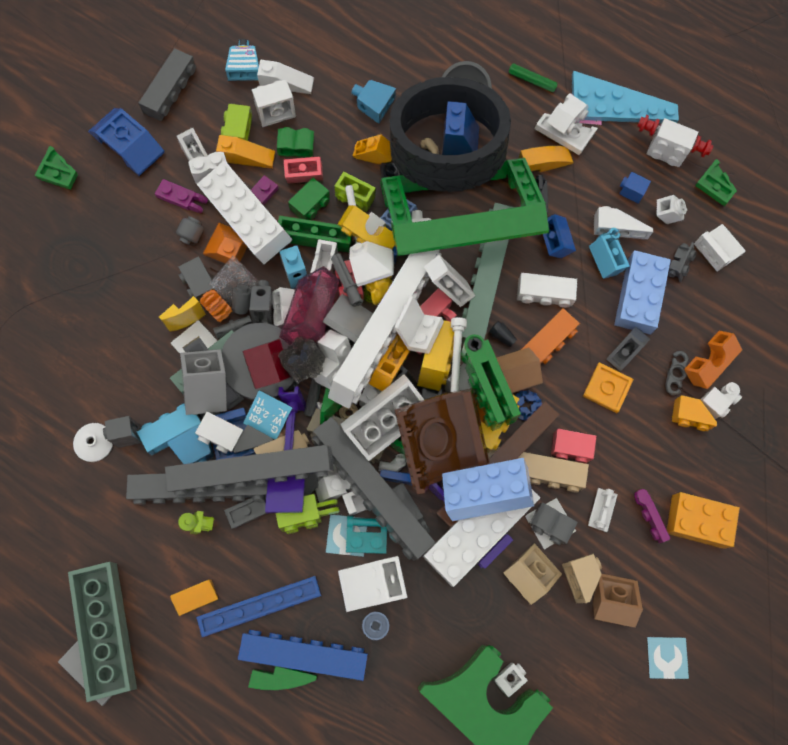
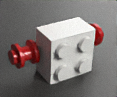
[637,114,713,167]

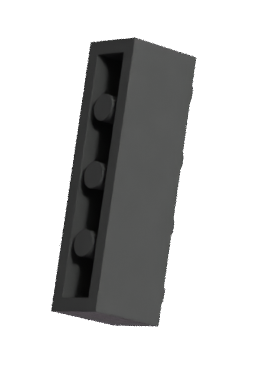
[139,48,196,121]

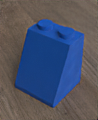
[442,102,479,155]

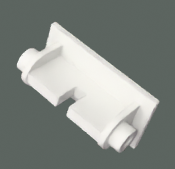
[588,488,618,532]

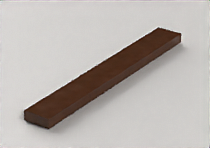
[436,401,560,528]

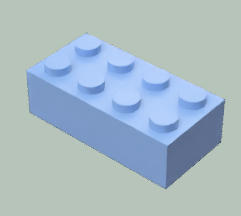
[614,250,671,335]
[442,458,534,521]

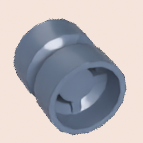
[362,612,389,640]

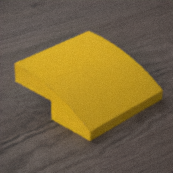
[159,296,206,332]

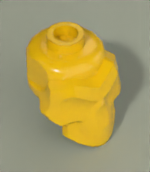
[364,276,392,305]

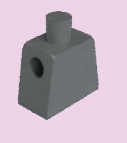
[249,280,273,325]

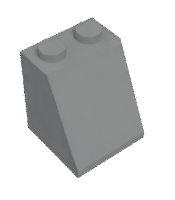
[180,349,227,415]

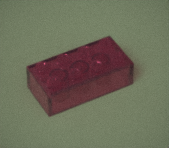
[279,266,340,350]

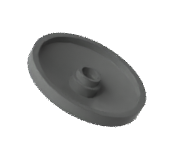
[221,323,300,400]

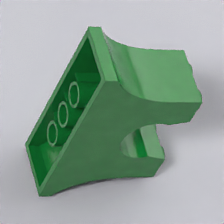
[418,645,553,745]

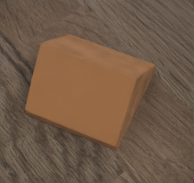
[497,348,543,393]

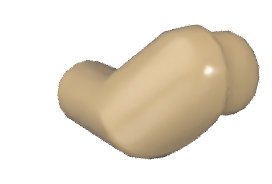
[421,138,439,154]

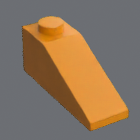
[216,135,275,169]
[369,333,410,391]

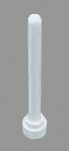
[451,317,467,392]

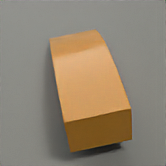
[519,146,573,172]

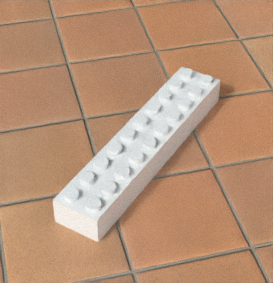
[328,250,442,409]

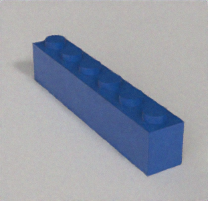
[238,630,368,681]

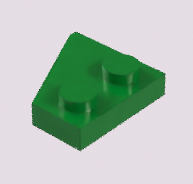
[35,146,78,190]
[695,159,737,206]

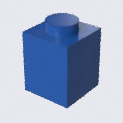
[619,172,651,204]

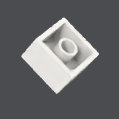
[252,79,296,127]

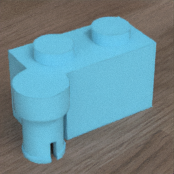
[589,228,630,279]

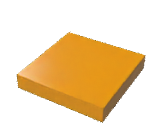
[583,362,634,413]

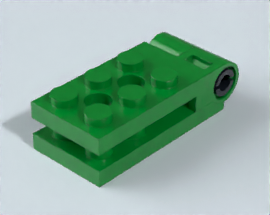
[461,334,521,431]

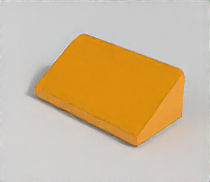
[170,580,218,616]

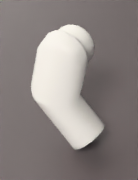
[379,454,407,472]

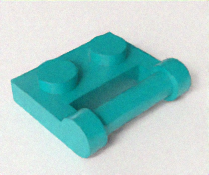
[346,516,387,554]

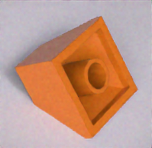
[203,223,248,268]

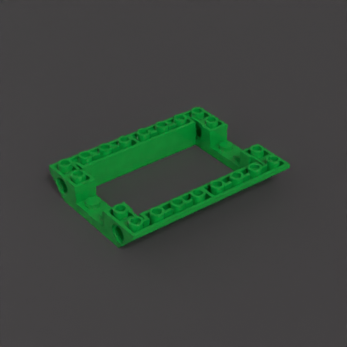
[380,158,549,256]

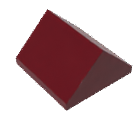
[242,339,292,389]

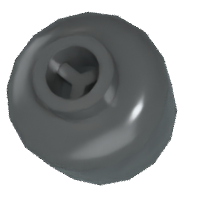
[176,216,204,245]

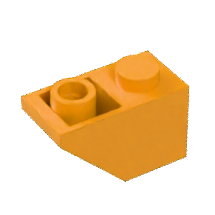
[352,134,392,164]
[672,395,717,431]

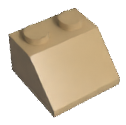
[504,543,562,605]
[562,554,602,603]

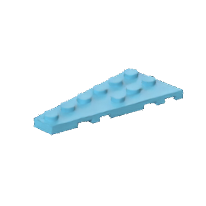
[572,71,679,123]

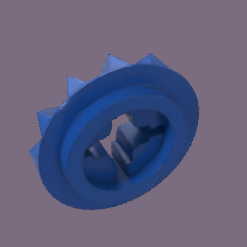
[515,390,542,420]

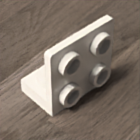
[694,224,745,272]
[395,296,444,354]

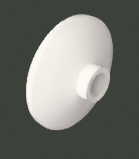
[73,423,113,462]

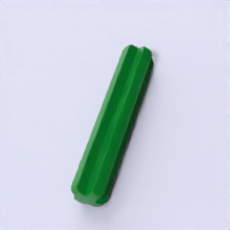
[509,63,558,92]

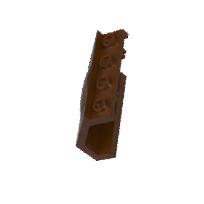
[395,388,490,494]

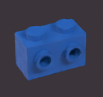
[543,214,576,258]

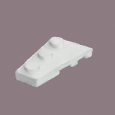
[534,113,598,155]

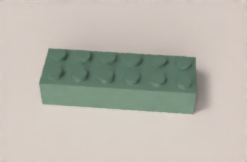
[68,562,137,702]

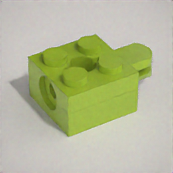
[276,494,340,534]

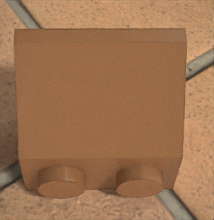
[593,574,643,628]

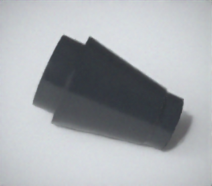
[489,321,517,347]

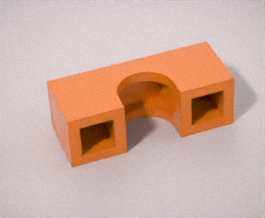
[684,331,742,389]

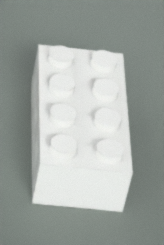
[341,375,424,461]

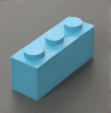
[137,404,201,455]

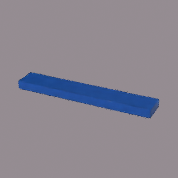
[197,576,321,637]

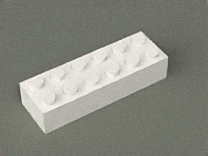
[197,160,292,264]
[423,490,540,587]

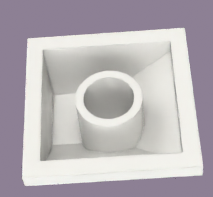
[349,241,394,287]

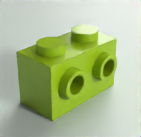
[221,104,252,141]
[334,171,376,212]

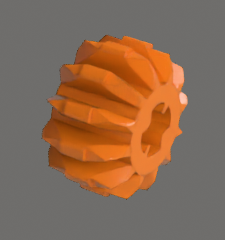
[200,289,232,322]

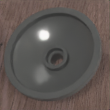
[442,61,492,89]

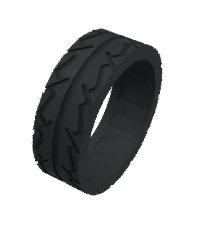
[389,77,511,192]

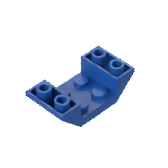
[88,108,165,176]

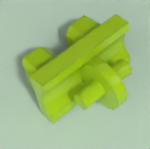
[178,511,214,535]

